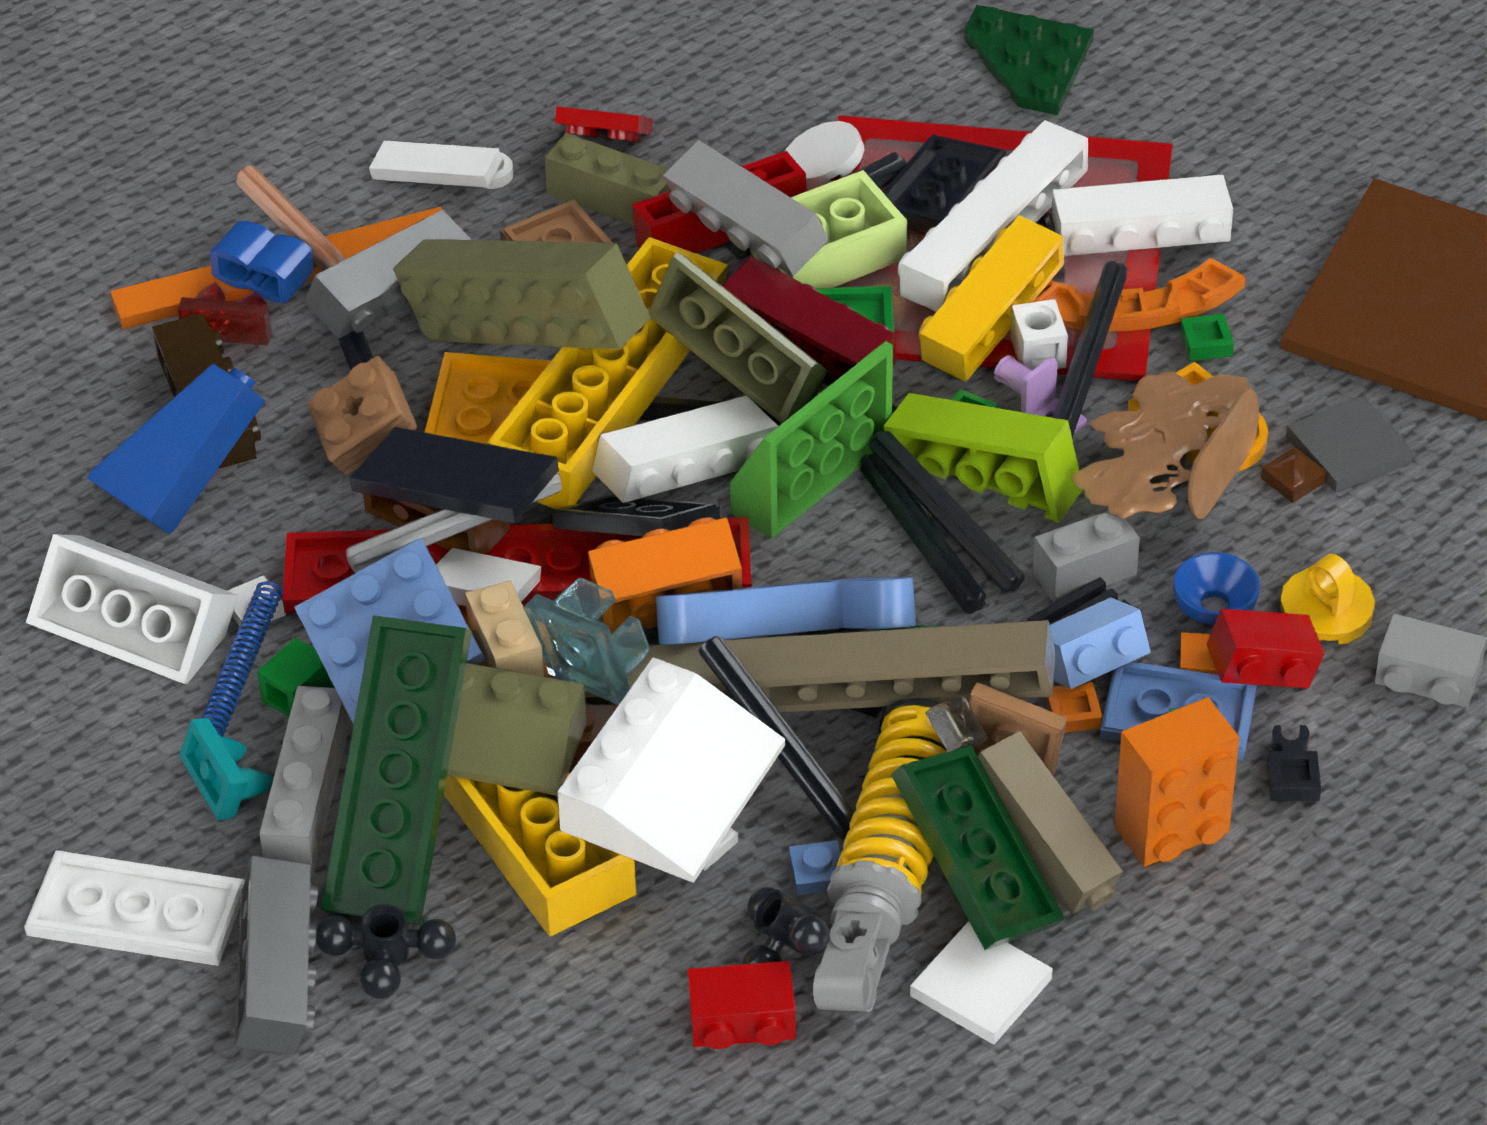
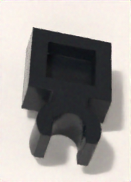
[1267,725,1321,801]

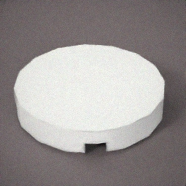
[785,121,865,190]

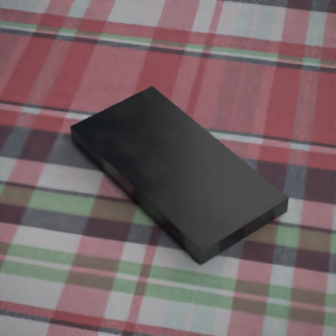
[349,427,559,523]

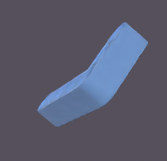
[655,577,916,645]

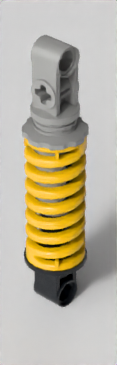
[813,698,971,1012]

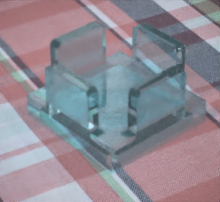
[524,578,650,705]

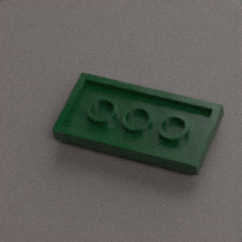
[891,745,1065,950]

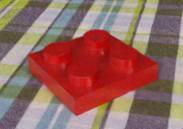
[555,106,653,142]

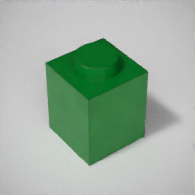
[257,637,335,717]

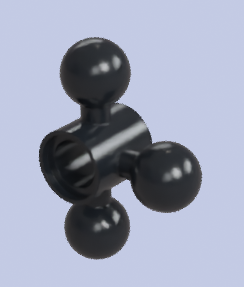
[742,887,829,965]
[316,904,456,999]

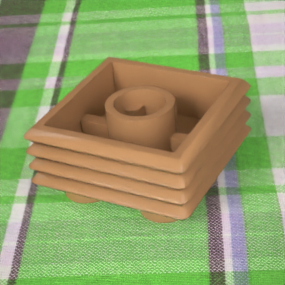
[307,356,417,476]

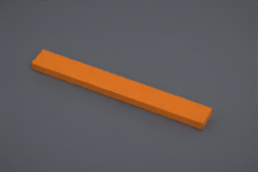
[110,207,443,329]

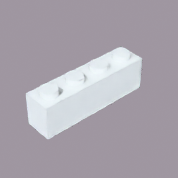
[1051,175,1233,256]
[592,395,778,503]

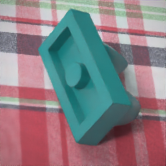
[179,718,274,820]

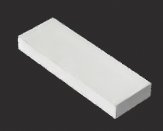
[369,141,502,188]

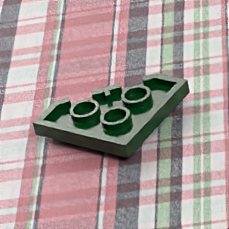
[964,5,1094,116]

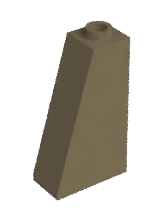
[978,731,1123,914]

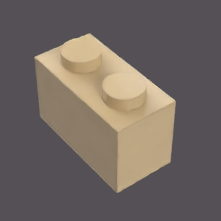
[465,580,544,677]

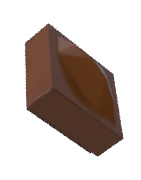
[1261,447,1327,503]

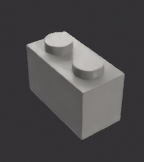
[1033,511,1140,603]
[1375,614,1487,708]

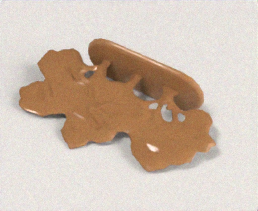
[1071,371,1259,519]

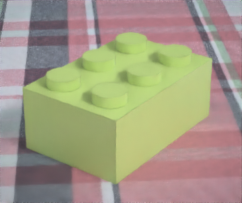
[750,170,907,288]

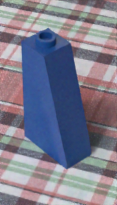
[87,364,265,534]

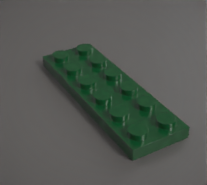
[321,615,472,926]

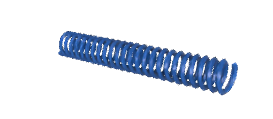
[201,581,284,736]

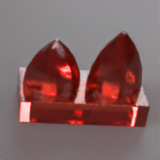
[178,282,272,346]

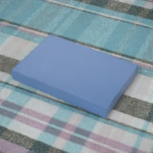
[1100,662,1257,761]

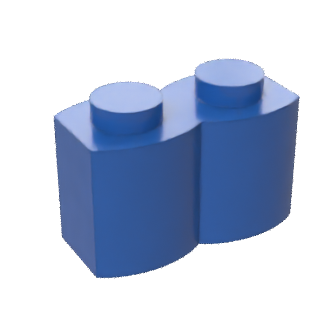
[210,221,314,303]

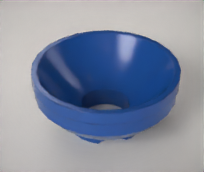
[1173,552,1260,625]

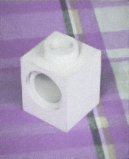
[1010,299,1068,371]

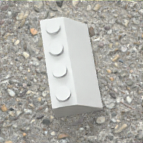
[26,534,238,684]

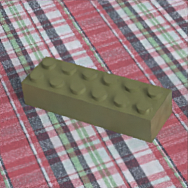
[393,239,651,350]

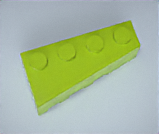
[883,393,1082,523]

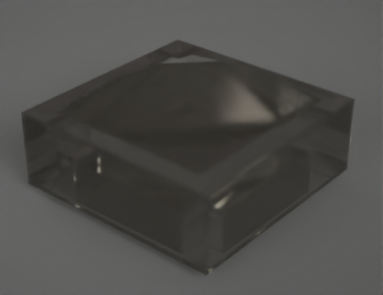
[925,697,988,752]

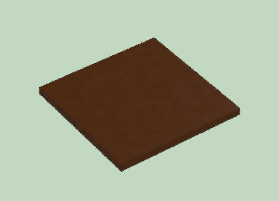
[1279,178,1487,421]

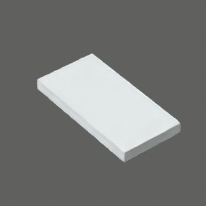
[24,850,243,966]

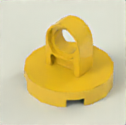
[1280,554,1375,645]

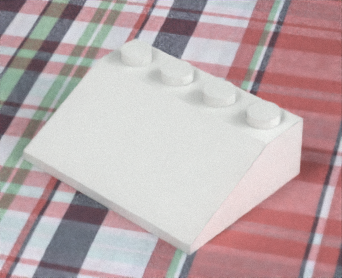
[558,657,785,883]

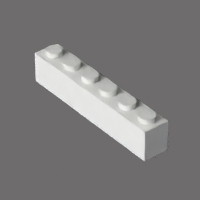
[898,120,1088,312]

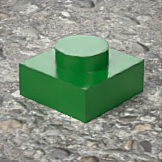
[1180,314,1234,361]

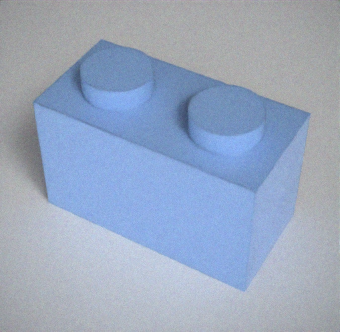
[1049,597,1151,689]

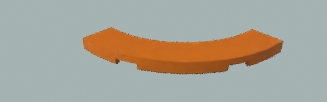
[1033,258,1246,331]

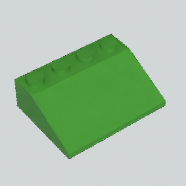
[730,341,893,539]

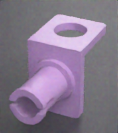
[994,355,1087,433]

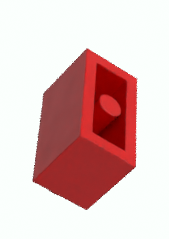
[1206,609,1325,688]
[687,961,796,1049]

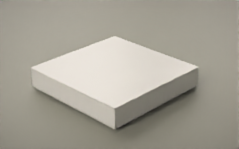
[436,548,541,606]
[910,921,1053,1045]

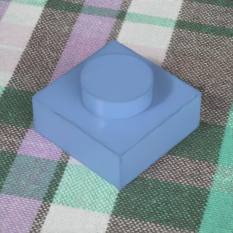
[789,840,841,895]

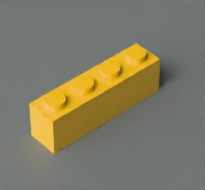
[918,215,1064,382]

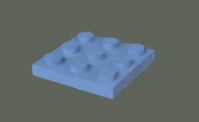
[294,538,486,724]

